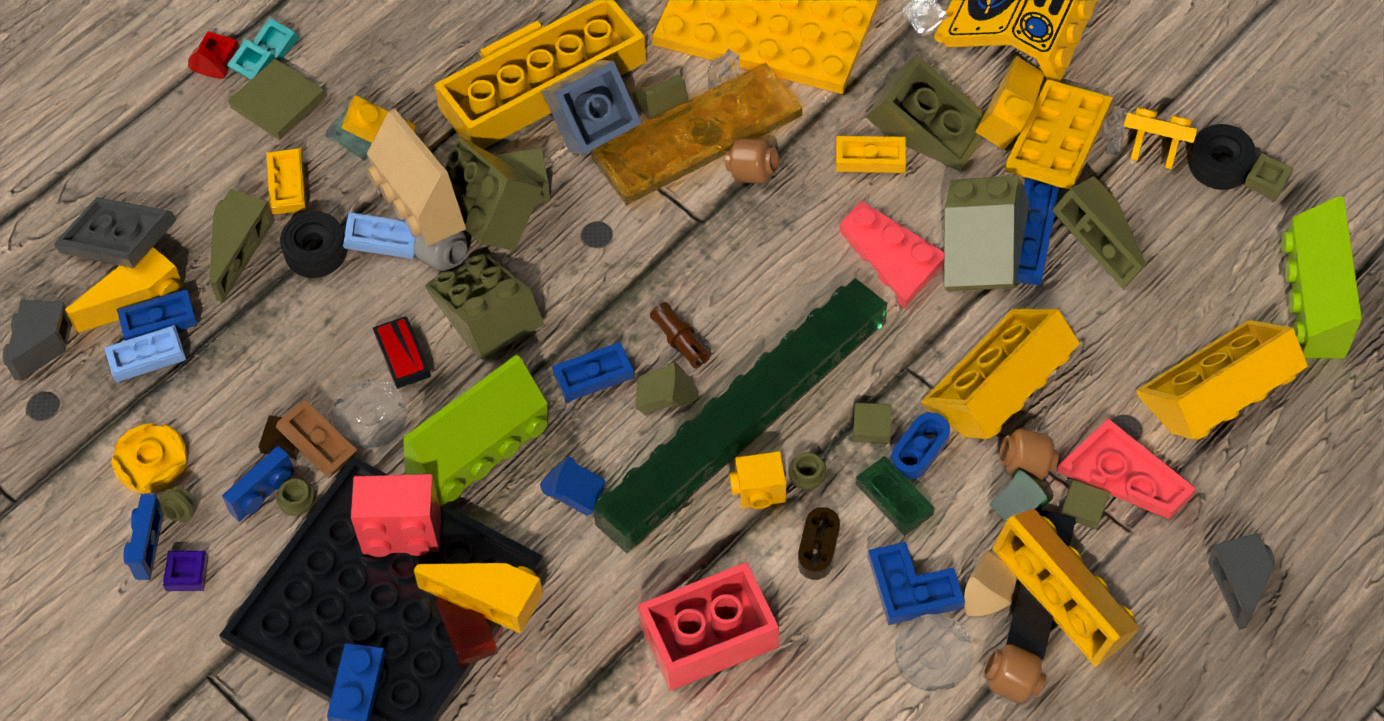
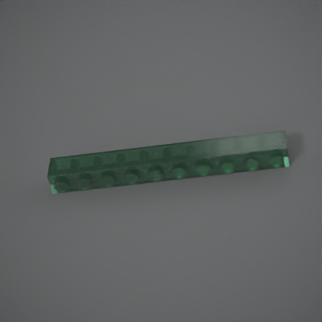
[593,278,888,554]

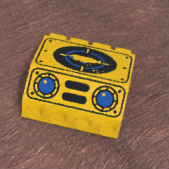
[934,0,1097,83]

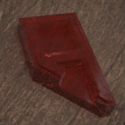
[435,598,498,667]

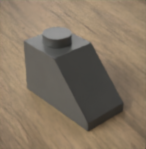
[1208,533,1275,630]

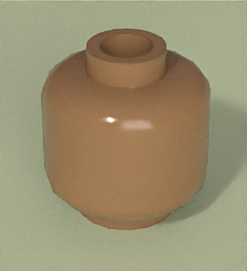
[725,138,779,183]
[999,429,1059,480]
[983,644,1046,703]

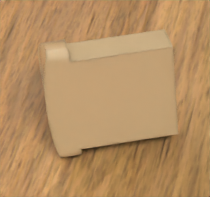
[964,550,1016,616]

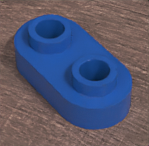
[891,413,950,479]

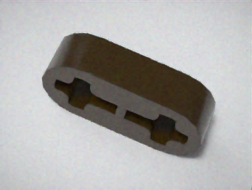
[798,507,840,580]

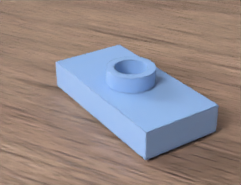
[343,212,416,259]
[104,325,186,383]

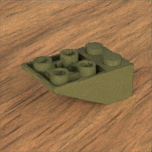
[445,136,542,251]
[425,252,544,360]

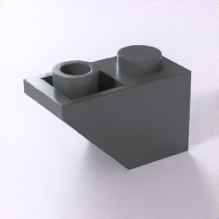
[3,300,72,380]

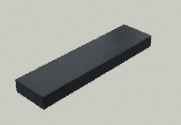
[1006,510,1076,660]

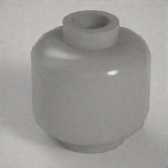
[414,231,467,272]

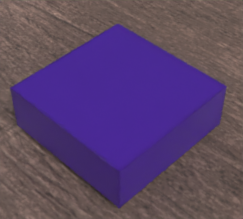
[163,551,209,591]

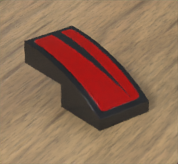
[373,316,431,389]

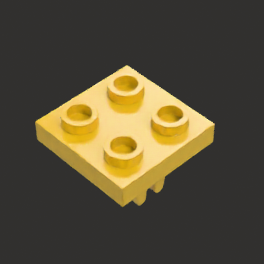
[1124,107,1197,170]

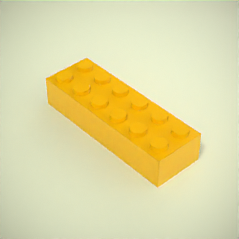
[434,0,646,149]

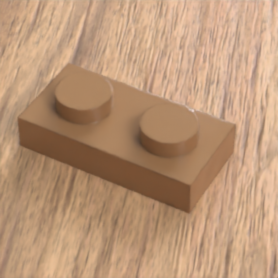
[276,399,357,478]

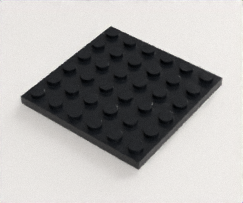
[219,457,545,721]

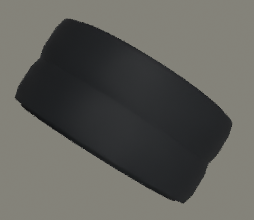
[1189,124,1256,190]
[280,211,347,278]

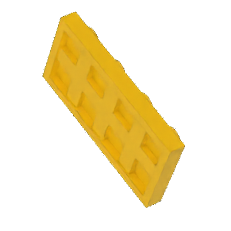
[1005,79,1113,189]

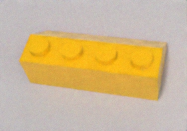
[921,309,1080,439]
[1136,320,1308,440]
[992,509,1139,668]

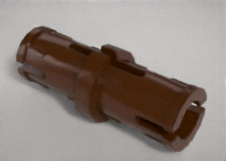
[650,302,711,369]

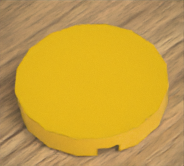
[111,423,188,494]

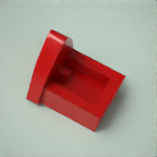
[188,31,239,79]

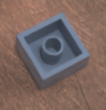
[541,60,642,155]

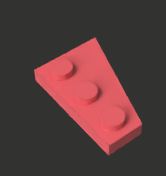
[840,201,944,309]
[1057,419,1196,520]

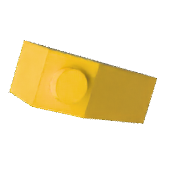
[975,55,1044,150]
[65,247,183,333]
[414,563,543,634]

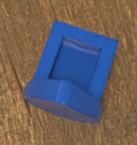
[540,456,606,516]

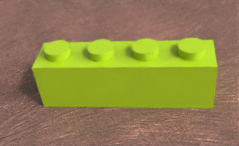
[1281,197,1362,359]
[403,355,548,507]

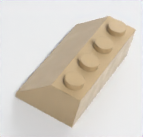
[367,109,466,247]

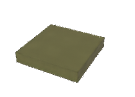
[228,58,326,140]

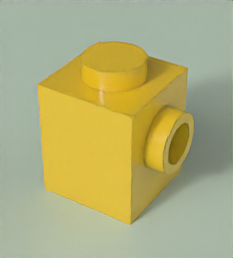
[729,451,786,509]

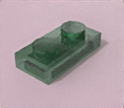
[855,456,935,536]

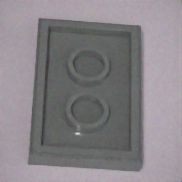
[54,197,176,268]

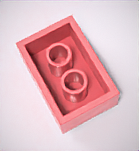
[638,562,779,691]

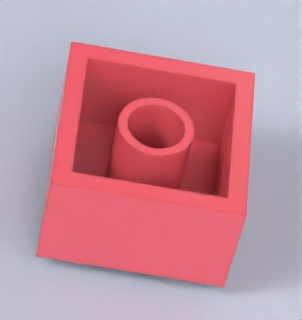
[351,474,441,557]

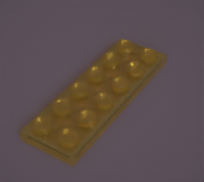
[590,62,802,205]

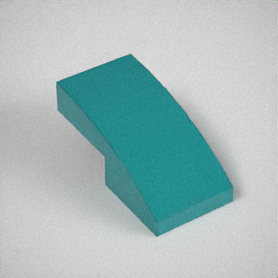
[227,18,300,80]

